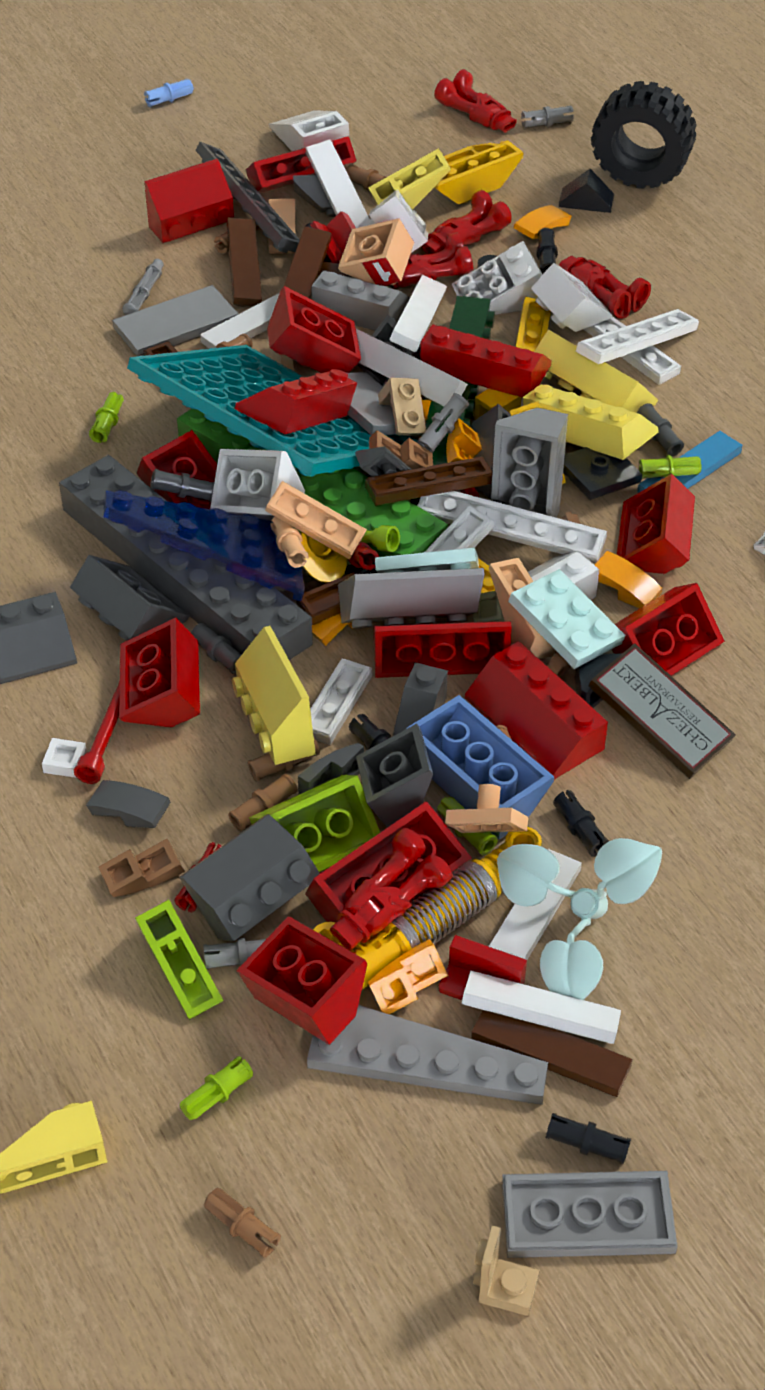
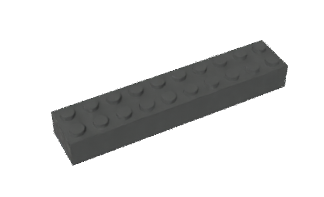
[59,455,313,660]

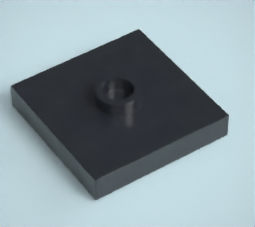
[563,447,642,500]

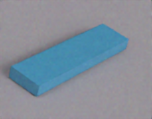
[637,431,743,493]

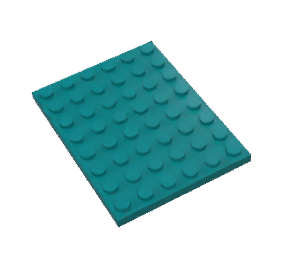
[127,345,418,477]

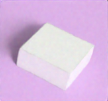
[42,738,87,778]

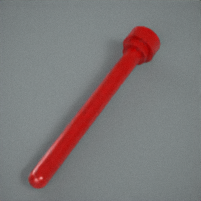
[74,681,120,784]

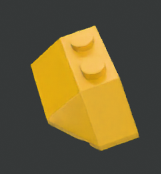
[434,140,524,205]

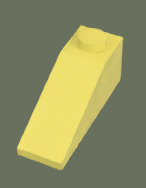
[368,148,451,210]
[0,1101,107,1194]

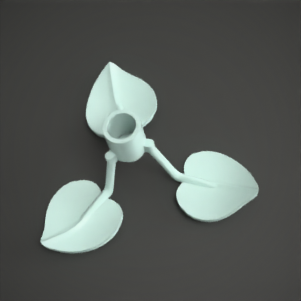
[497,838,662,1000]

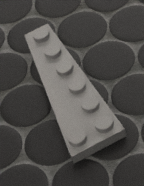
[307,1005,548,1105]

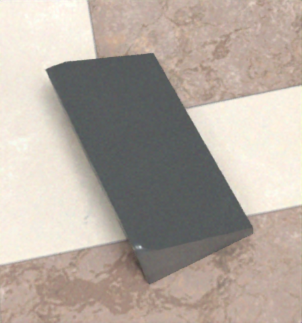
[355,446,412,477]

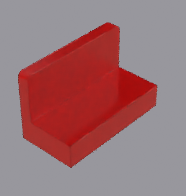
[310,211,356,264]
[438,935,527,1000]

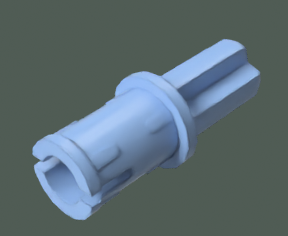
[144,79,194,107]

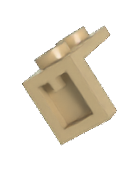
[378,378,426,436]
[473,1226,540,1316]

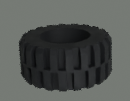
[591,81,697,189]

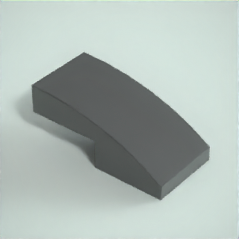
[298,743,364,794]
[86,780,171,828]

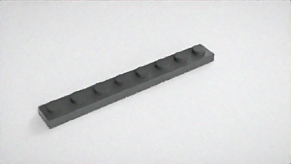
[195,142,300,253]

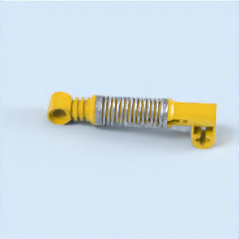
[313,827,542,990]

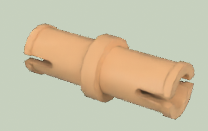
[270,517,309,568]

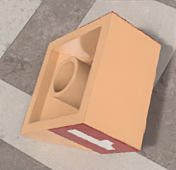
[338,218,414,286]

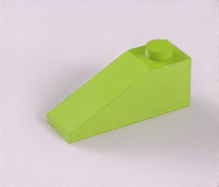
[135,900,224,1020]

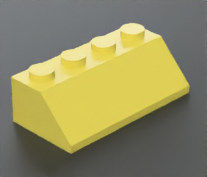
[534,329,658,413]
[523,384,659,460]
[232,626,316,765]

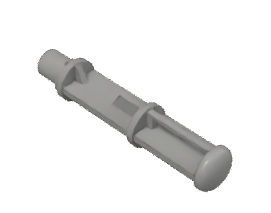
[122,259,164,315]

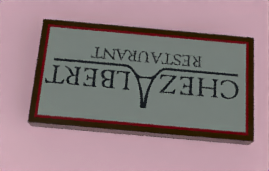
[588,643,736,779]

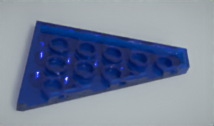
[103,490,305,601]

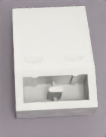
[269,111,349,151]
[452,241,542,315]

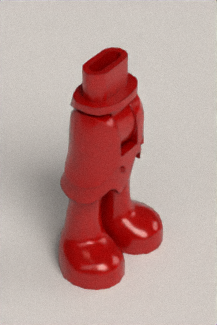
[434,69,517,132]
[421,190,512,254]
[384,232,473,289]
[559,256,651,319]
[330,828,453,951]

